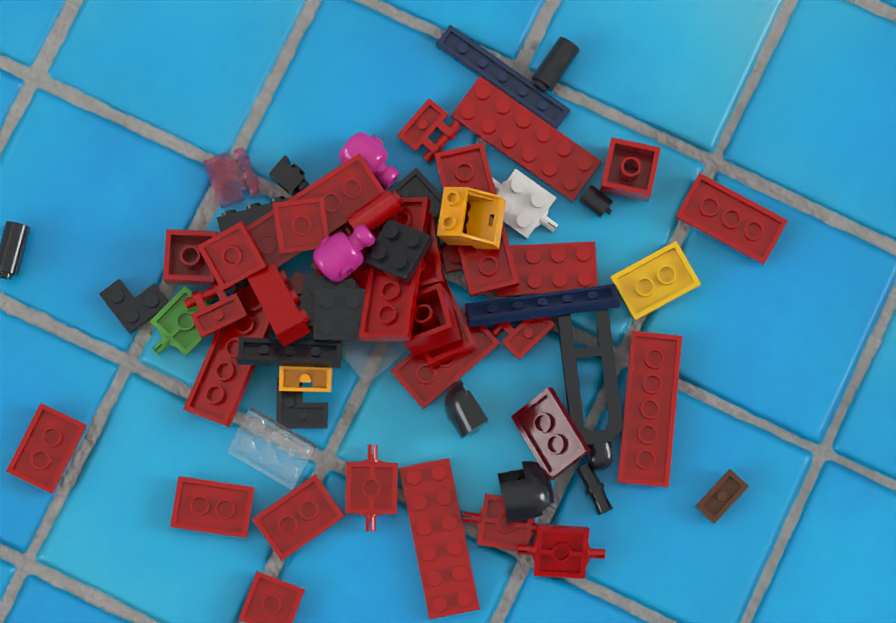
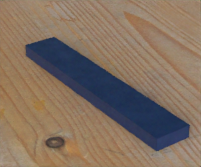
[436,25,570,129]
[465,284,620,327]

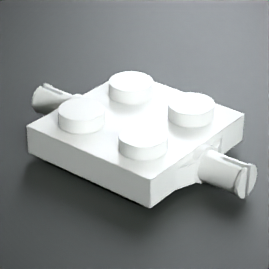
[492,169,559,239]

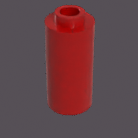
[346,189,404,232]

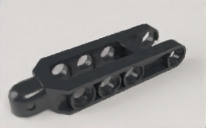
[556,309,623,471]

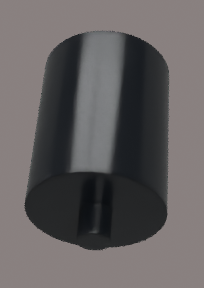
[579,185,613,218]

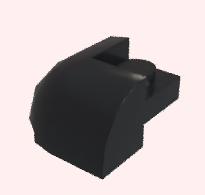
[445,380,488,439]
[498,461,554,523]

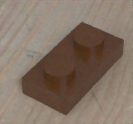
[695,469,749,524]

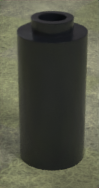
[532,37,580,92]
[0,221,31,280]

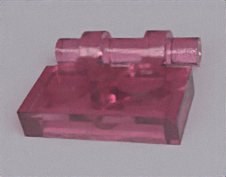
[203,147,261,209]

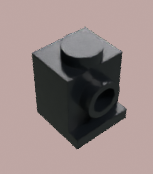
[269,155,309,197]

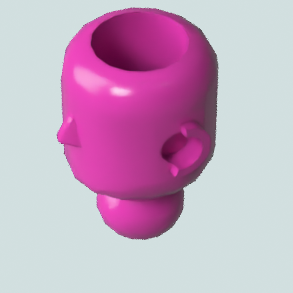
[339,132,399,189]
[313,224,376,283]

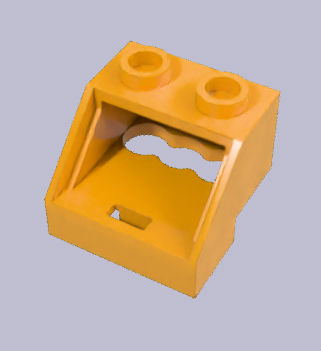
[437,187,506,249]
[279,339,334,392]

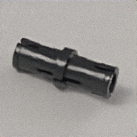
[576,463,613,516]

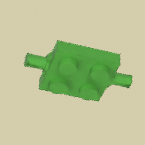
[150,286,218,357]

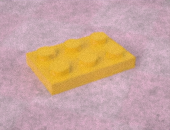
[610,241,701,322]

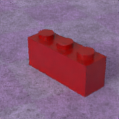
[247,263,311,347]

